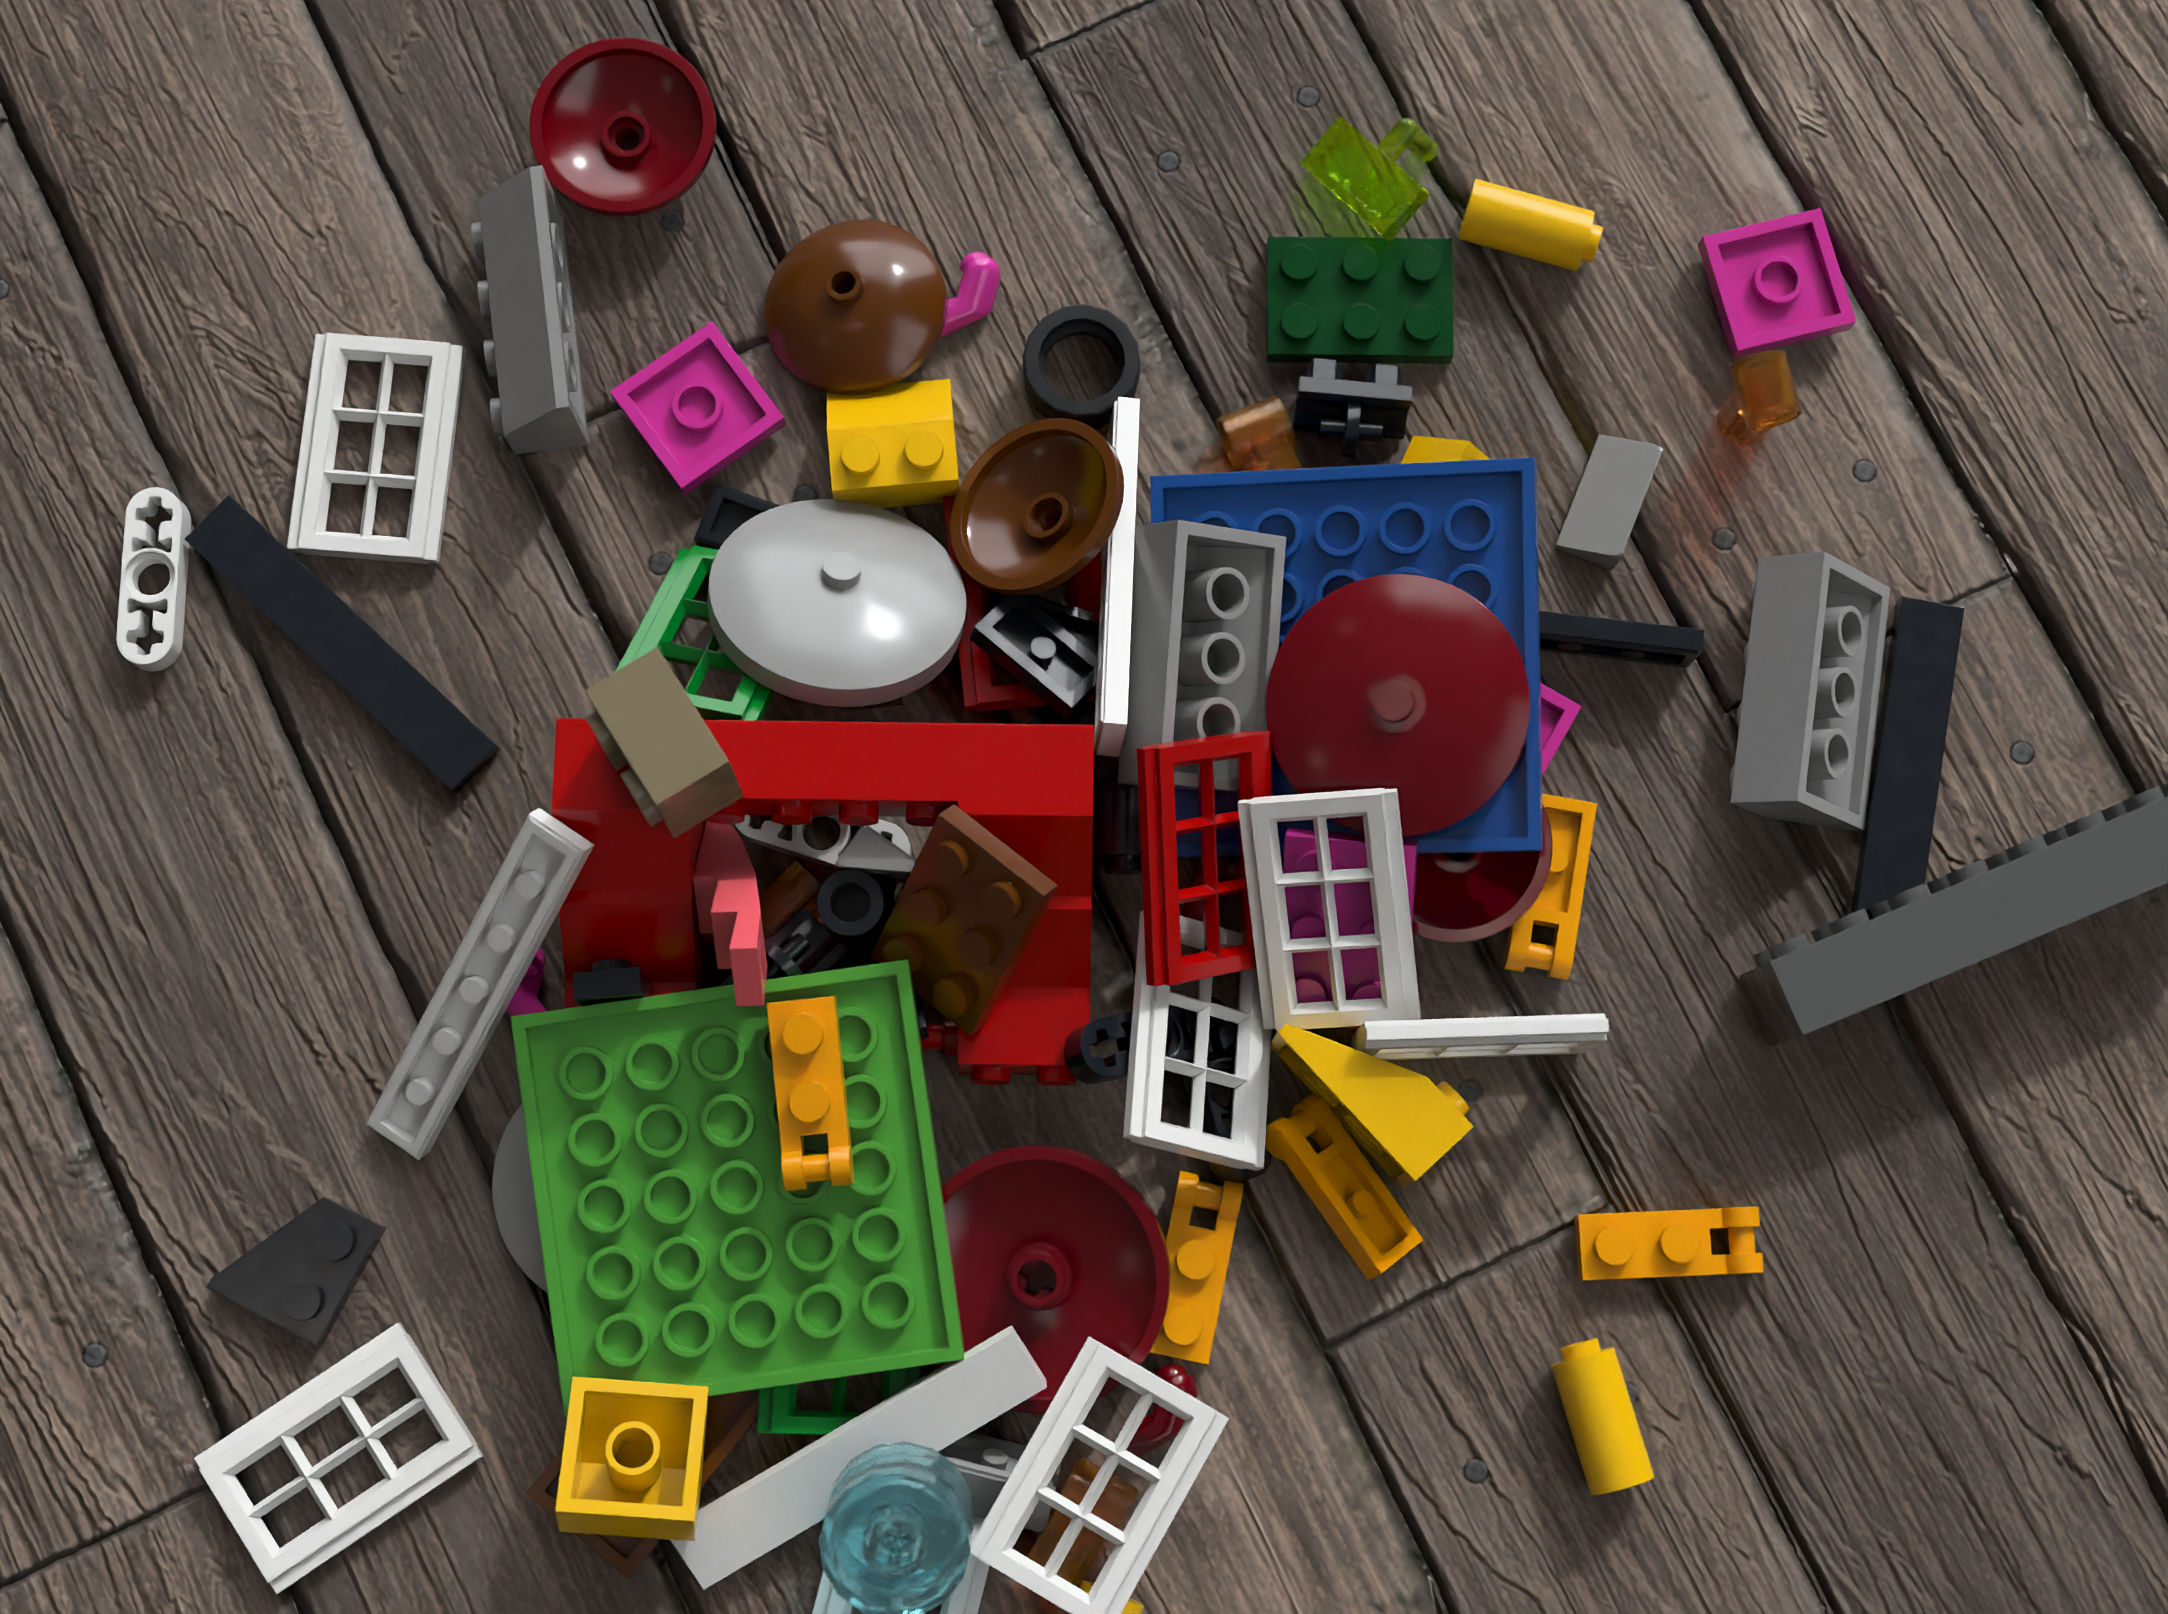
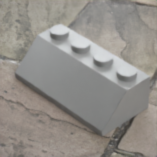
[471,165,589,455]
[1117,520,1286,793]
[1730,552,1890,831]

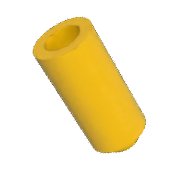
[1458,179,1603,272]
[1551,1338,1655,1495]

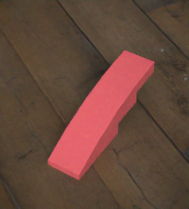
[692,821,767,1006]

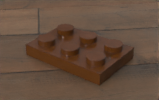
[871,805,1058,1036]

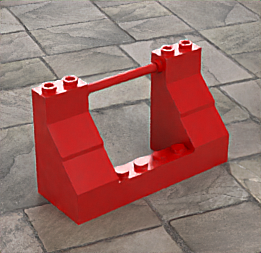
[551,718,1094,1086]

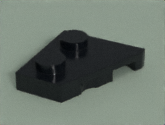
[970,594,1099,720]
[206,1197,386,1345]

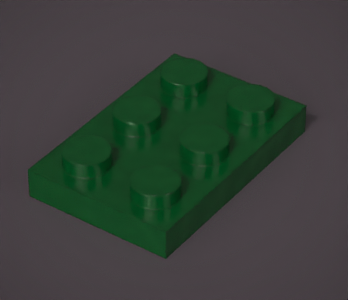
[1266,237,1454,364]

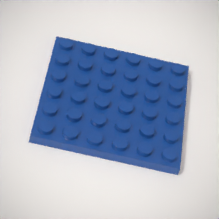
[1150,457,1543,858]

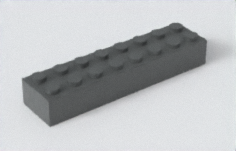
[1739,783,2168,1046]

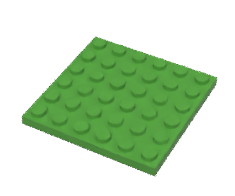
[510,959,965,1417]

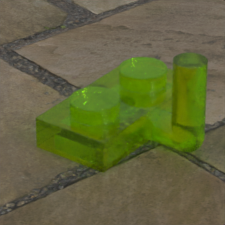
[1300,116,1438,242]

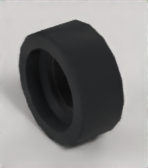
[1022,304,1141,429]

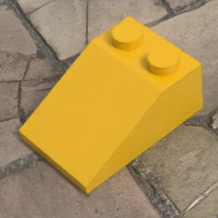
[1270,1023,1474,1189]

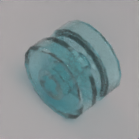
[819,1441,974,1614]

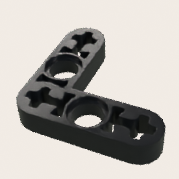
[1063,996,1272,1183]

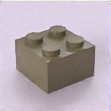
[585,647,744,838]

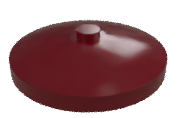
[1266,574,1531,838]
[936,1144,1171,1414]

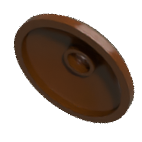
[764,220,948,395]
[950,418,1124,595]

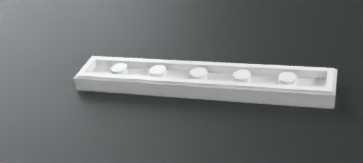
[1094,397,1140,757]
[366,808,594,1160]
[671,1325,1047,1590]

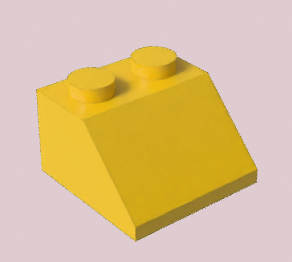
[827,379,960,508]
[555,1376,709,1541]

